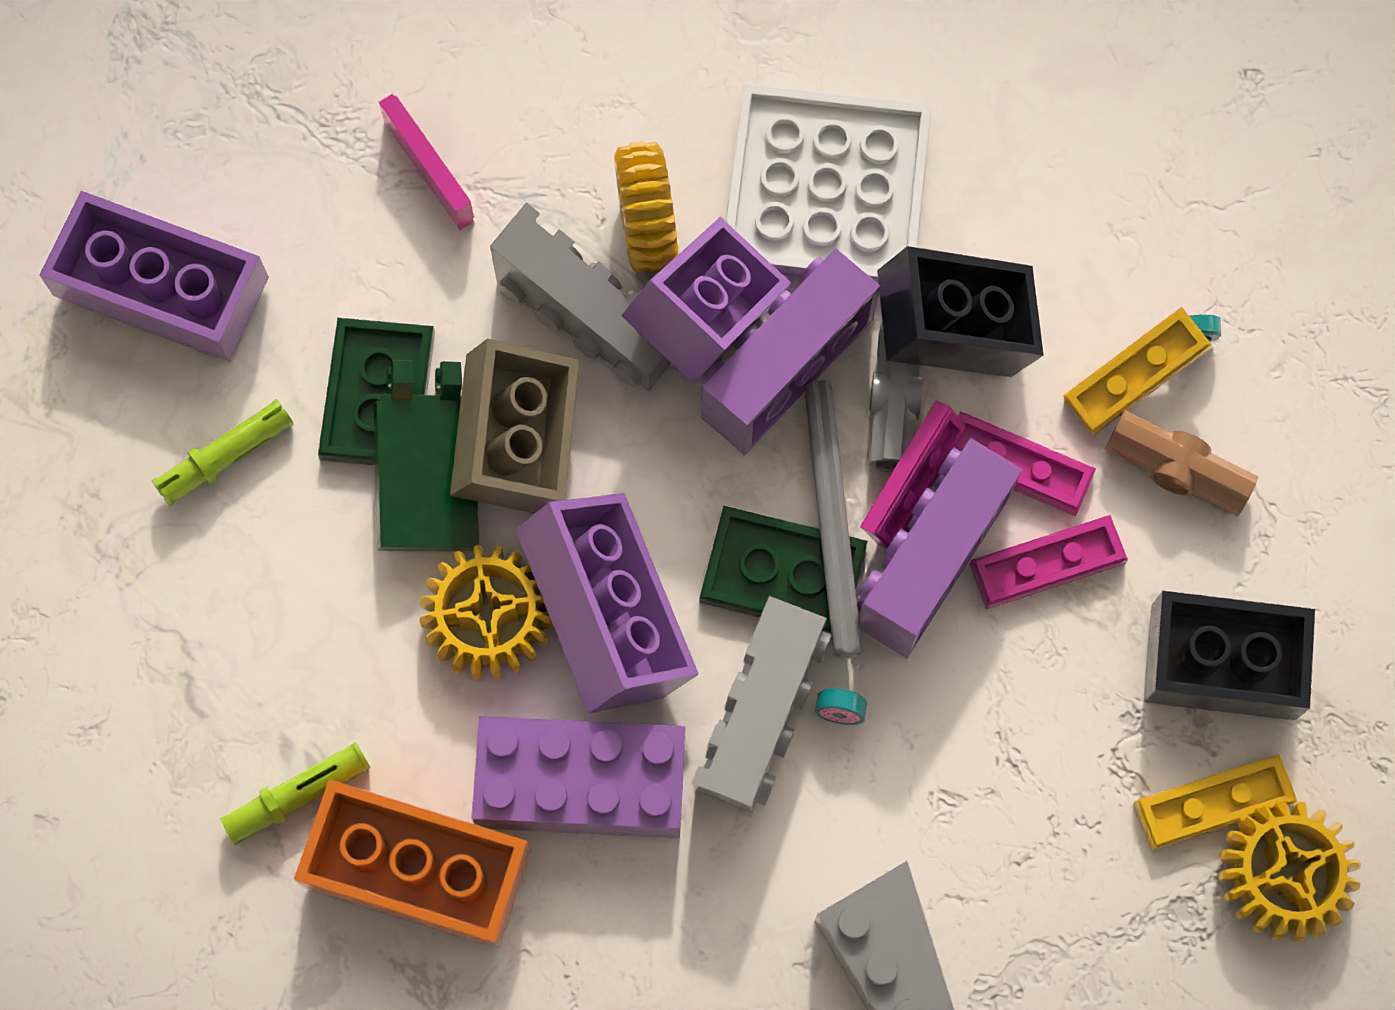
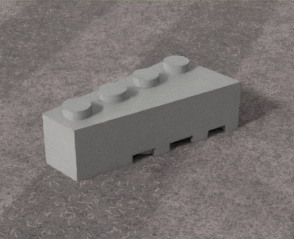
[490,202,672,391]
[692,596,832,813]
[814,861,954,1010]

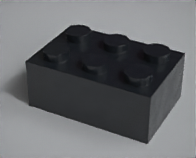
[877,246,1044,377]
[1144,590,1315,721]

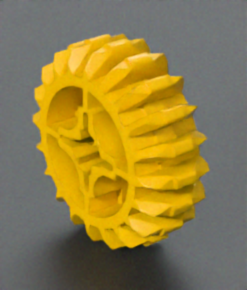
[614,141,678,274]
[419,545,554,680]
[1218,800,1361,942]

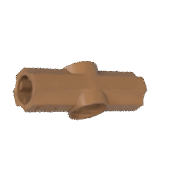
[1104,410,1259,517]

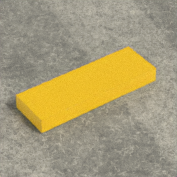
[1063,307,1213,436]
[1134,754,1298,851]

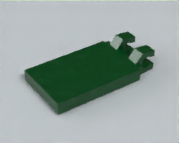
[373,360,479,552]

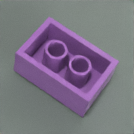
[621,216,791,384]

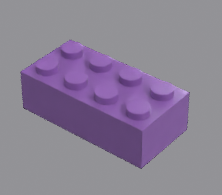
[39,190,269,362]
[701,248,881,456]
[857,438,1023,659]
[515,493,699,714]
[471,716,685,838]

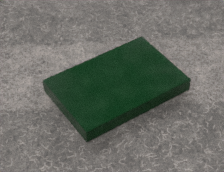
[318,317,435,465]
[699,505,868,635]

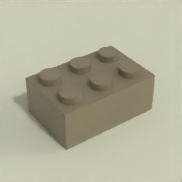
[450,339,579,513]

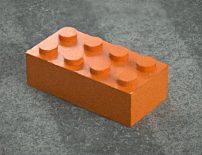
[294,779,531,949]

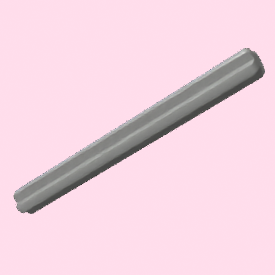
[805,380,862,659]

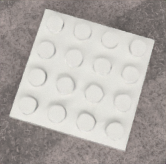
[726,84,931,283]

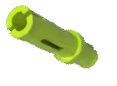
[151,399,294,507]
[220,742,371,845]

